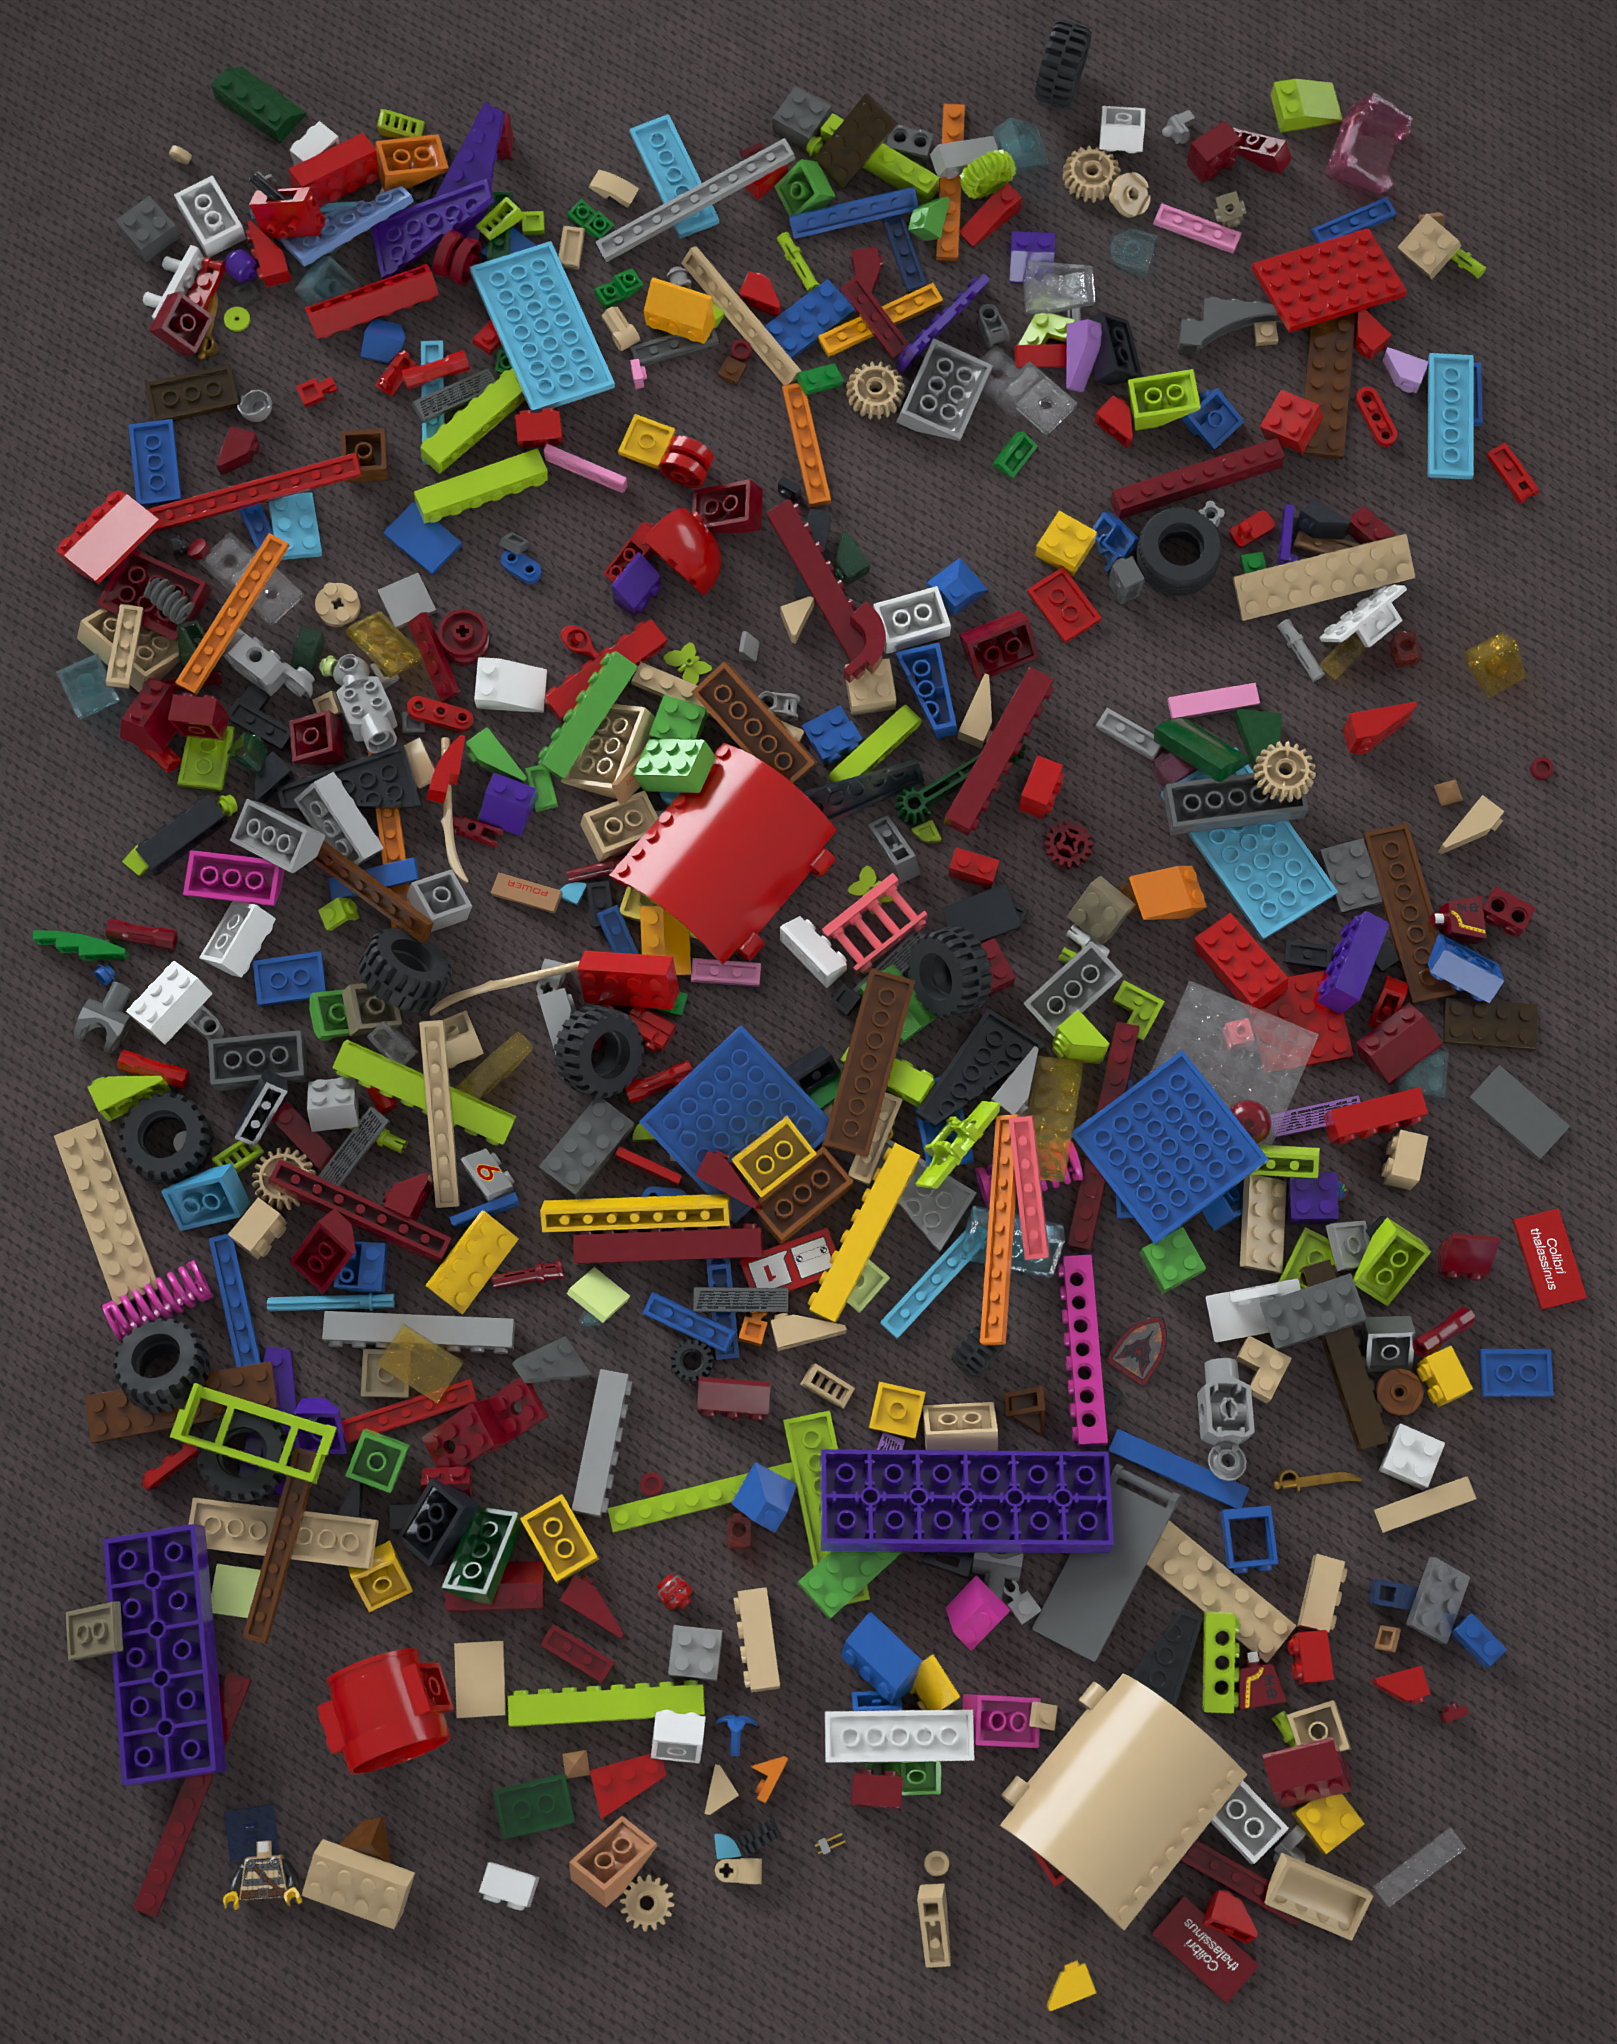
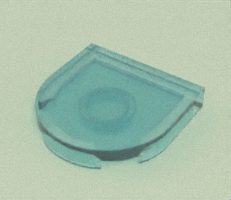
[1110,229,1158,276]

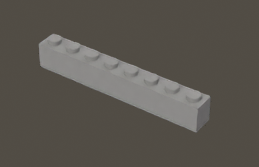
[322,1311,515,1354]

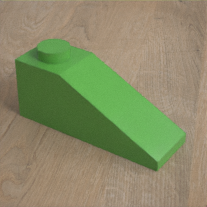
[465,727,529,785]

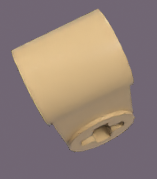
[715,1858,762,1884]

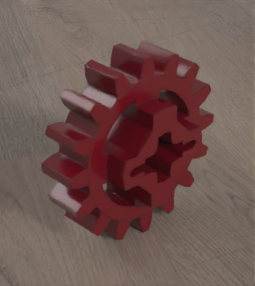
[1044,820,1094,870]

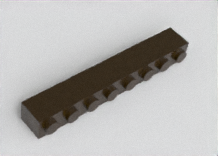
[1299,1260,1390,1452]

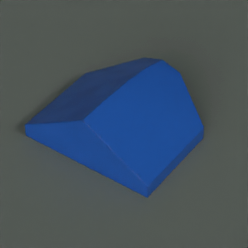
[360,318,406,364]

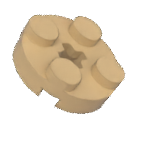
[1109,172,1150,218]
[315,583,361,627]

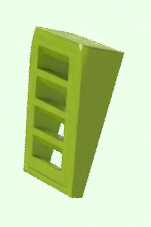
[377,109,425,139]
[476,197,524,241]
[212,1141,264,1174]

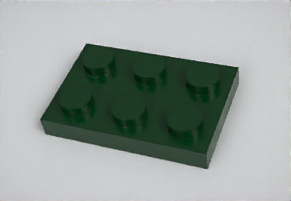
[493,1773,576,1840]

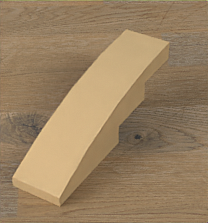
[1374,1476,1477,1533]

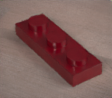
[540,1624,615,1683]

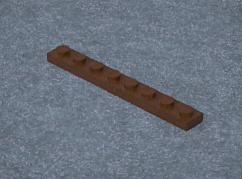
[311,841,434,943]
[242,1447,317,1644]

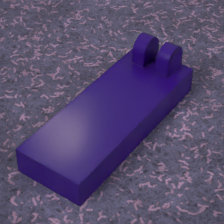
[1278,504,1298,565]

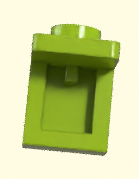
[318,897,359,931]

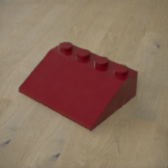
[97,549,212,642]

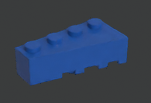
[895,643,958,739]

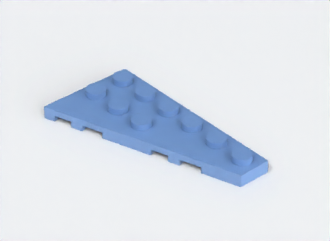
[277,186,414,266]

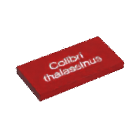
[1512,1208,1587,1310]

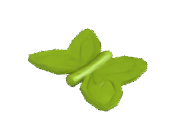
[663,643,712,685]
[848,866,893,914]

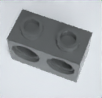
[886,125,933,167]
[1108,557,1144,605]

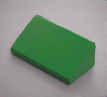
[992,431,1038,479]

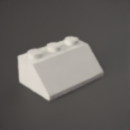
[199,901,276,977]
[780,916,847,988]

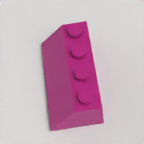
[183,850,285,906]

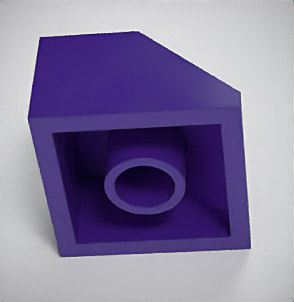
[1009,232,1055,284]
[611,552,662,617]
[479,773,538,837]

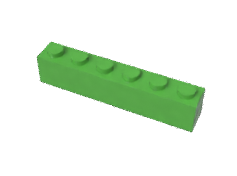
[538,651,638,779]

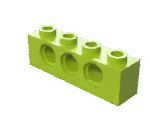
[1203,1611,1240,1713]

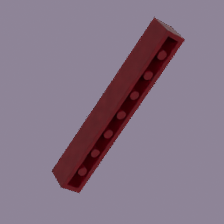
[1110,438,1285,520]
[766,499,866,663]
[944,667,1055,836]
[268,1159,451,1264]
[573,1224,764,1264]

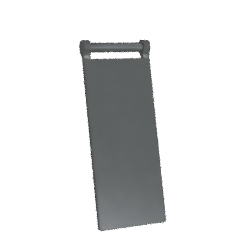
[1032,1464,1181,1662]

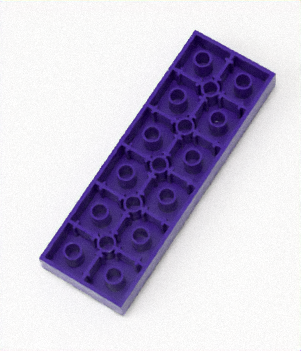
[820,1449,1114,1553]

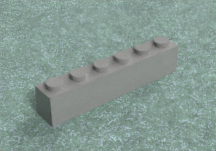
[572,1369,633,1518]

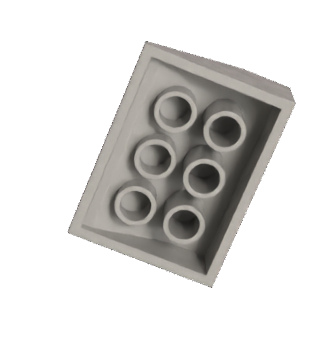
[896,338,993,441]

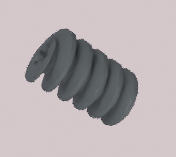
[144,578,194,625]

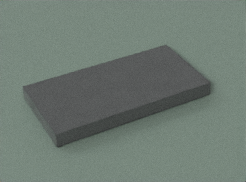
[1468,1065,1570,1161]

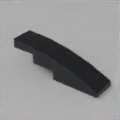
[794,509,832,598]

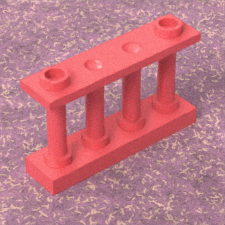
[822,873,928,975]

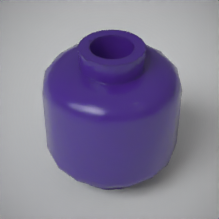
[225,250,258,282]

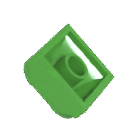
[309,989,350,1041]

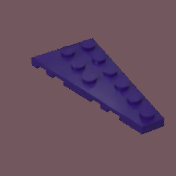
[434,102,505,242]
[895,274,990,374]
[238,1346,300,1495]

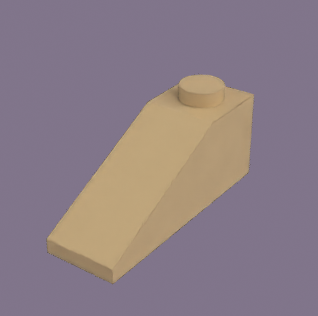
[957,674,993,749]
[1438,795,1504,854]
[771,1313,846,1351]
[917,1884,951,1967]

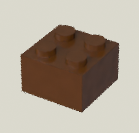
[341,429,390,483]

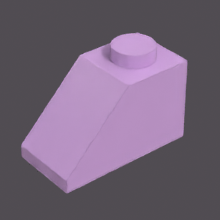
[1382,347,1429,393]

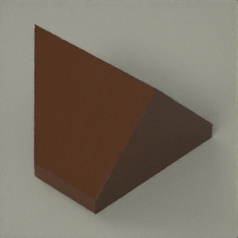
[1004,1386,1045,1438]
[339,1817,392,1864]

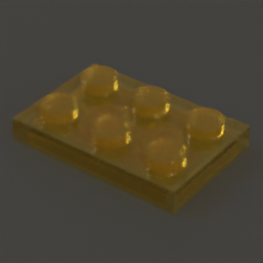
[346,611,422,678]
[377,1324,464,1403]

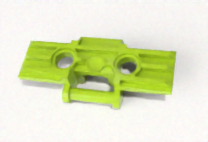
[915,1101,1001,1189]

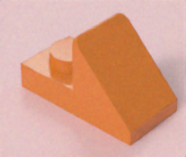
[751,1756,788,1804]

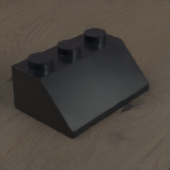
[1089,311,1142,385]
[396,1479,480,1567]

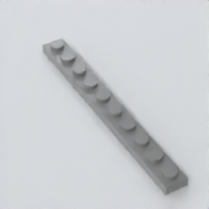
[596,138,796,262]

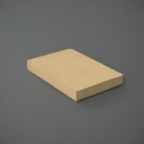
[454,1641,506,1718]

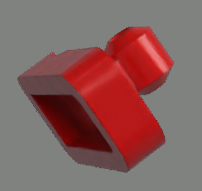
[1229,511,1275,549]

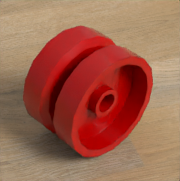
[658,436,714,489]

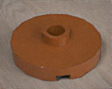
[1375,1368,1424,1416]

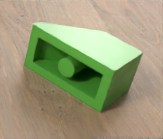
[908,197,950,241]

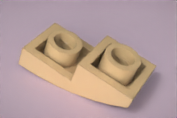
[589,170,639,208]
[405,738,435,789]

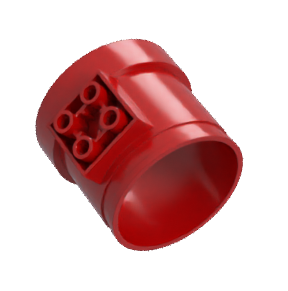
[317,1648,454,1775]

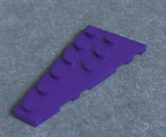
[371,179,494,280]

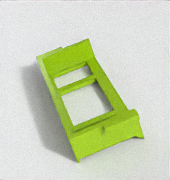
[170,1383,337,1484]

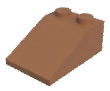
[569,1816,657,1908]

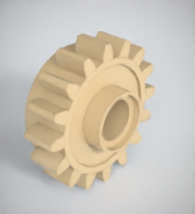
[620,1875,674,1931]

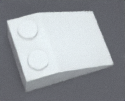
[474,657,547,713]

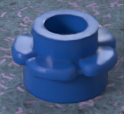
[94,965,115,986]

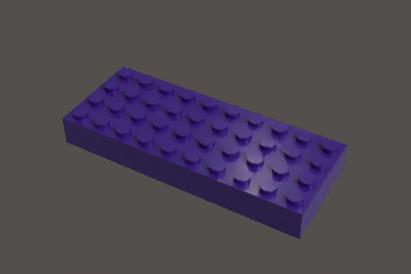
[103,1524,227,1786]

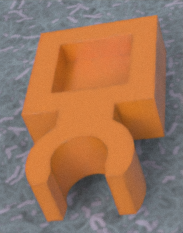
[738,1312,768,1347]

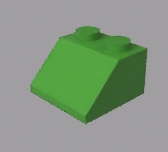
[774,159,836,216]

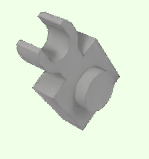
[1003,1580,1041,1625]

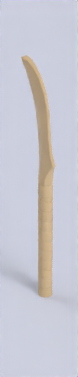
[441,737,468,883]
[429,961,580,1016]

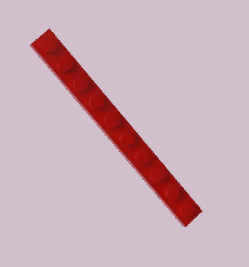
[147,453,363,533]

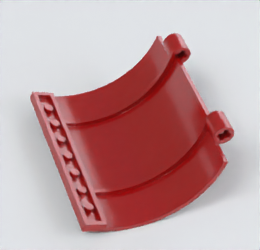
[609,743,837,965]

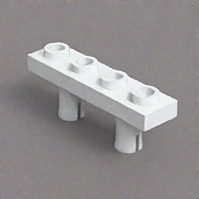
[143,245,204,319]

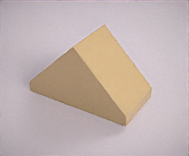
[780,596,814,644]
[705,1764,739,1815]

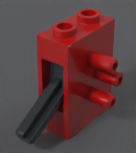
[249,172,325,239]

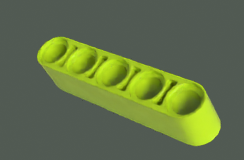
[828,705,922,783]

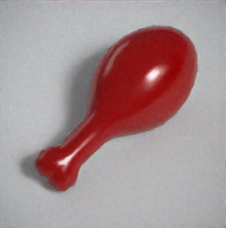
[561,625,600,661]

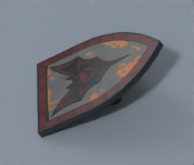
[1105,1316,1167,1388]

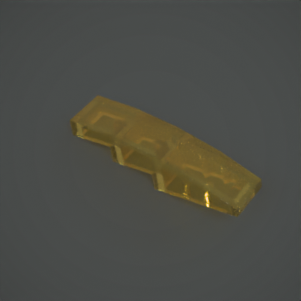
[1319,631,1370,681]
[455,1031,534,1099]

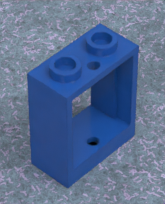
[1220,1506,1278,1574]

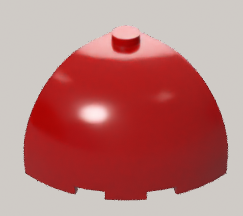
[643,508,721,596]

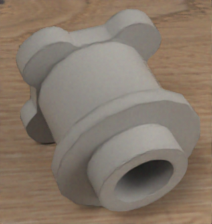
[667,266,692,290]
[1198,501,1225,528]

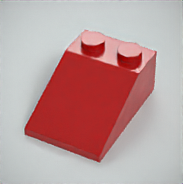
[1343,702,1417,755]

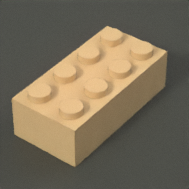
[734,1587,780,1693]
[301,1839,415,1929]

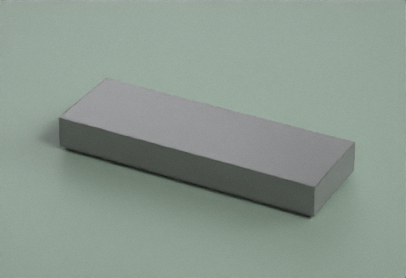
[1095,708,1162,761]

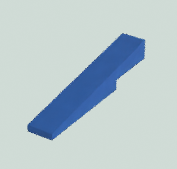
[706,1226,740,1360]

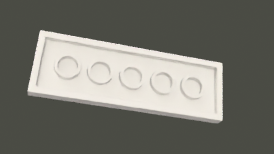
[825,1710,974,1762]

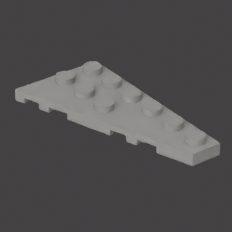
[874,1139,976,1253]

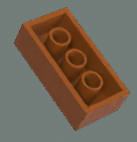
[751,1146,854,1245]

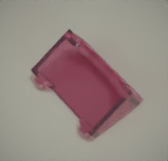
[1326,92,1413,194]

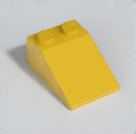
[909,1655,960,1710]

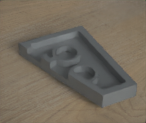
[512,1336,592,1383]

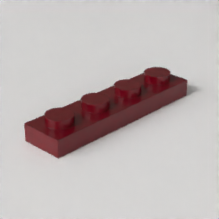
[840,274,909,359]
[407,612,461,702]

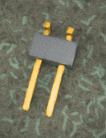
[815,1833,845,1855]

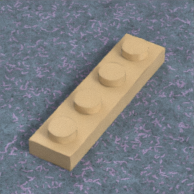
[106,604,143,689]
[848,1092,903,1185]

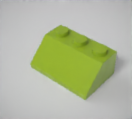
[1052,1010,1109,1064]

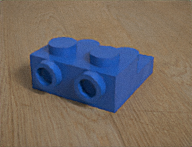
[1181,388,1245,451]
[801,705,863,765]

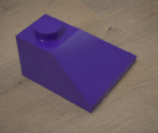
[293,1398,348,1454]

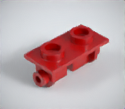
[374,350,417,397]

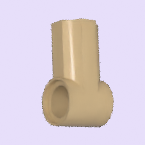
[602,306,640,351]

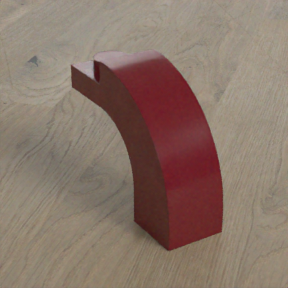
[843,601,886,683]

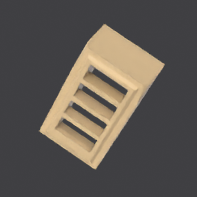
[800,1364,855,1409]

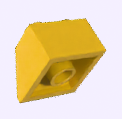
[347,1541,413,1612]

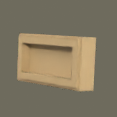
[558,226,585,270]

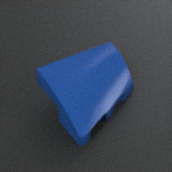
[1092,512,1139,573]

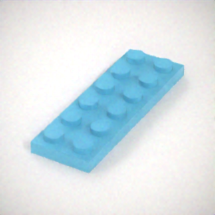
[630,114,719,239]
[1428,353,1473,479]

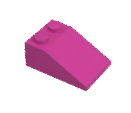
[962,1694,1041,1748]

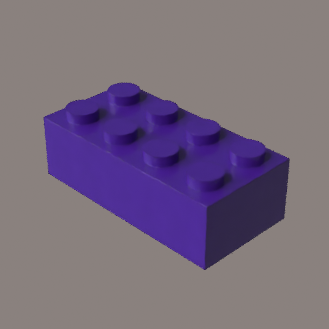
[1317,911,1390,1014]

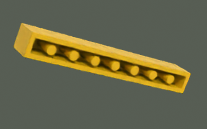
[808,1143,920,1323]
[540,1194,732,1232]

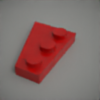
[590,1754,667,1819]

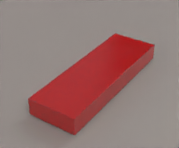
[1014,344,1067,368]
[615,1147,682,1188]

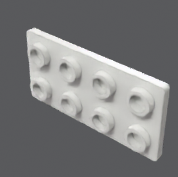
[1319,585,1407,647]
[1206,1279,1301,1342]

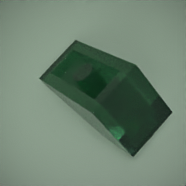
[835,530,870,586]
[177,620,205,667]
[290,625,326,676]
[227,733,268,772]

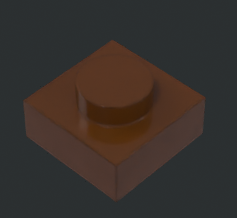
[718,356,747,386]

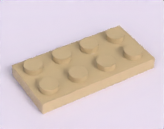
[1240,1175,1287,1274]

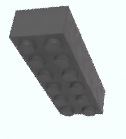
[1163,769,1309,836]

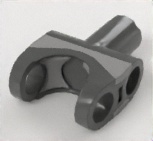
[74,981,133,1054]
[971,1552,1023,1601]

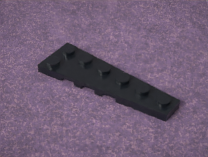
[803,759,924,823]

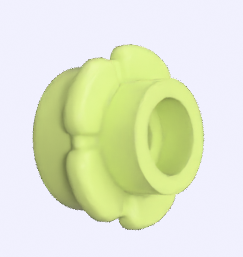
[319,655,338,677]

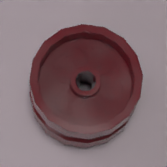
[433,229,482,286]
[438,609,490,666]

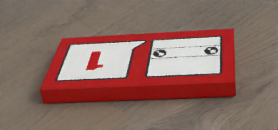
[739,1228,836,1292]

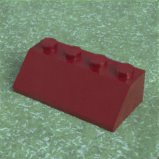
[445,1561,545,1612]

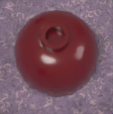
[1230,1100,1272,1144]

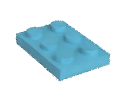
[268,493,322,560]

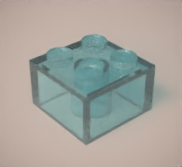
[56,653,120,719]

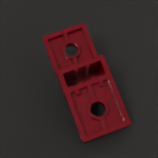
[422,1377,549,1468]

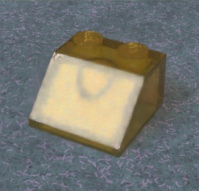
[1464,632,1526,698]

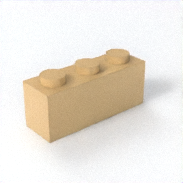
[1297,1554,1347,1633]

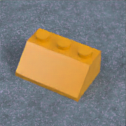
[644,278,715,344]
[640,906,691,975]

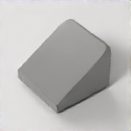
[739,631,759,662]

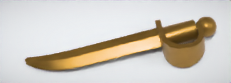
[198,293,219,361]
[1272,1469,1362,1492]

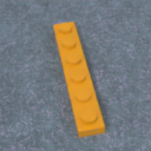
[818,283,943,357]

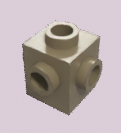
[1214,191,1246,228]

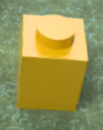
[1046,1960,1096,2011]

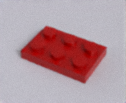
[1027,567,1102,644]

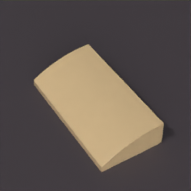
[1265,1853,1373,1941]

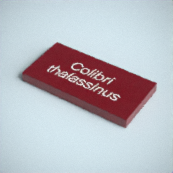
[1151,1896,1259,2004]

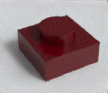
[1439,1702,1469,1724]

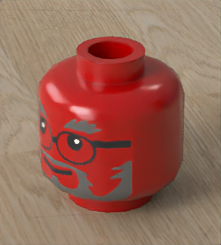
[657,1574,693,1610]

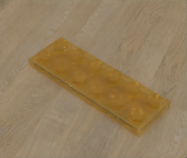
[1027,1056,1084,1182]

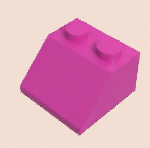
[945,1576,1011,1651]

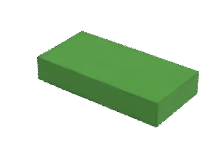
[525,765,558,812]

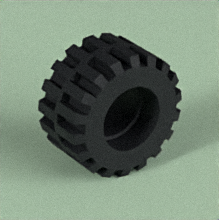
[950,1321,1011,1380]

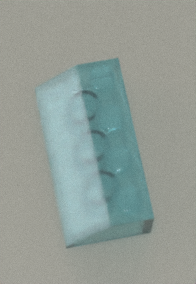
[961,1205,1065,1278]

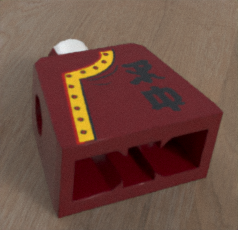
[1430,896,1486,944]
[1236,1651,1286,1710]

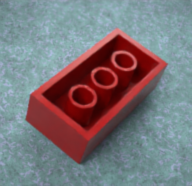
[289,133,380,208]
[1194,913,1288,1015]
[577,951,679,1010]
[1323,1087,1428,1145]

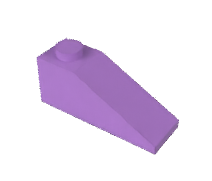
[1066,319,1102,392]

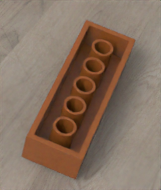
[691,661,818,784]

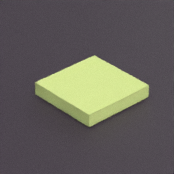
[847,1260,890,1313]
[567,1267,630,1323]
[211,1564,261,1618]

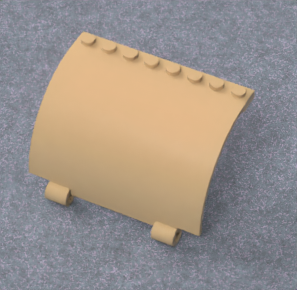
[1000,1673,1247,1930]

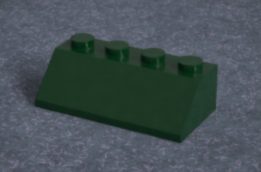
[211,66,307,144]

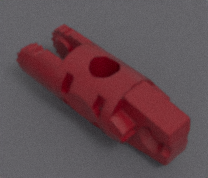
[453,815,504,848]

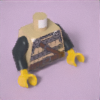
[223,1841,302,1910]

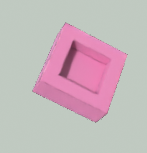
[630,359,647,389]

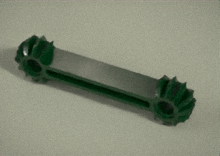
[895,737,1027,826]

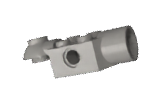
[222,628,315,698]
[333,654,397,753]
[1197,1358,1255,1481]

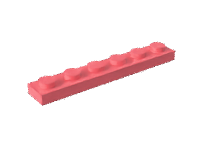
[1009,1116,1050,1260]

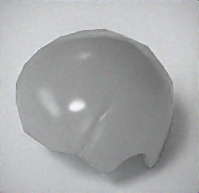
[237,390,272,422]

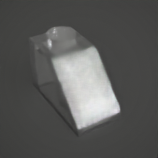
[367,1021,419,1065]

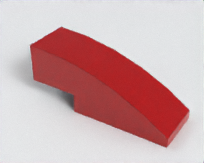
[426,735,465,803]

